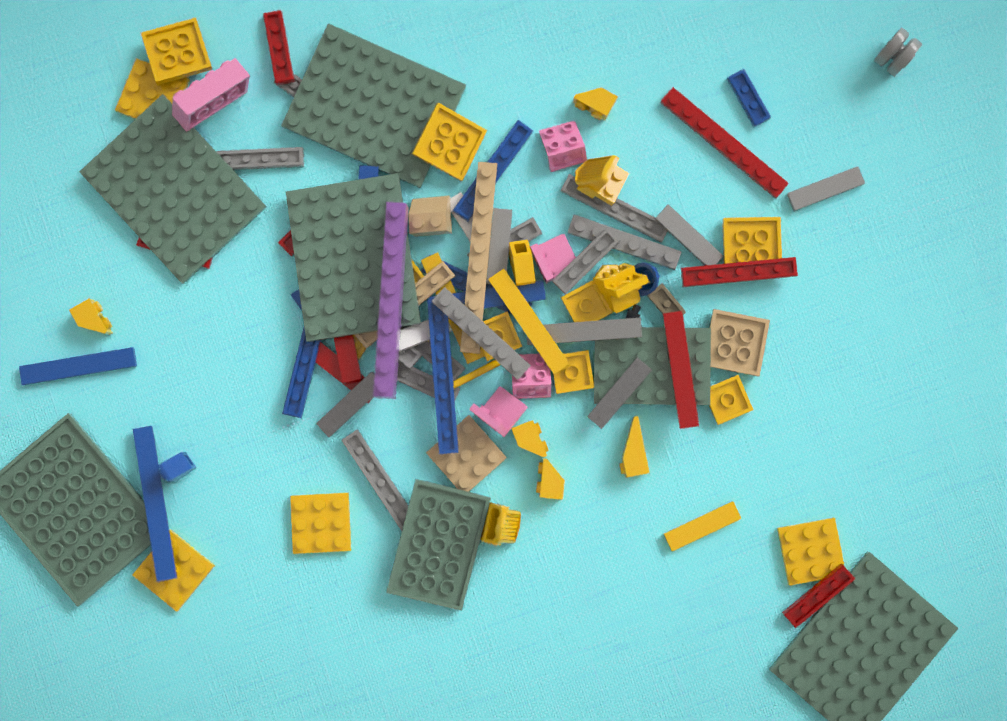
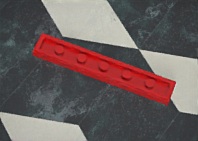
[681,257,798,288]
[663,311,699,429]

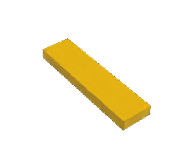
[663,501,742,552]

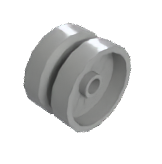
[874,27,922,77]

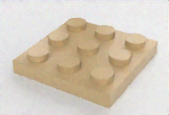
[709,309,770,377]
[426,415,507,492]

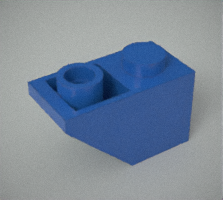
[158,452,196,482]

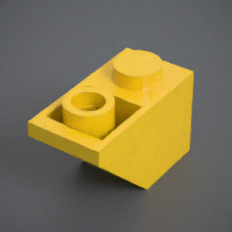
[573,87,618,121]
[509,240,535,286]
[69,298,113,335]
[511,420,549,457]
[536,459,565,500]

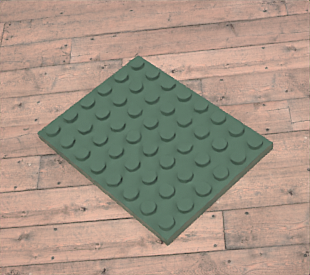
[281,23,466,188]
[79,94,267,284]
[286,173,421,342]
[0,413,151,607]
[769,551,959,721]

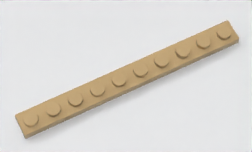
[460,162,497,354]

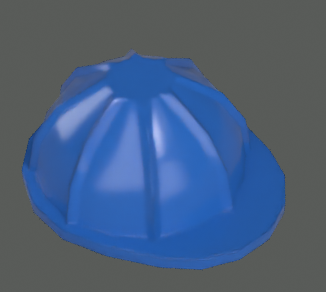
[634,262,660,297]

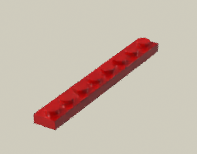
[660,87,789,199]

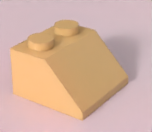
[408,196,452,237]

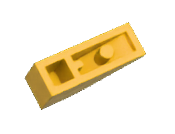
[619,416,650,478]

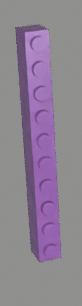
[373,202,409,399]

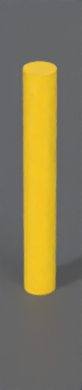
[453,360,500,389]

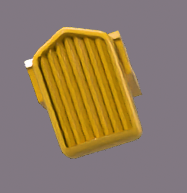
[575,155,629,206]
[593,263,649,313]
[480,502,521,545]

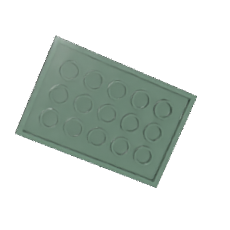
[594,327,711,405]
[386,478,491,611]

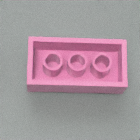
[172,58,250,132]

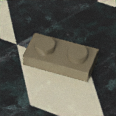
[647,283,686,315]

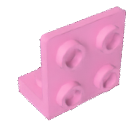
[539,121,587,172]
[530,234,576,284]
[512,354,551,399]
[469,386,528,437]

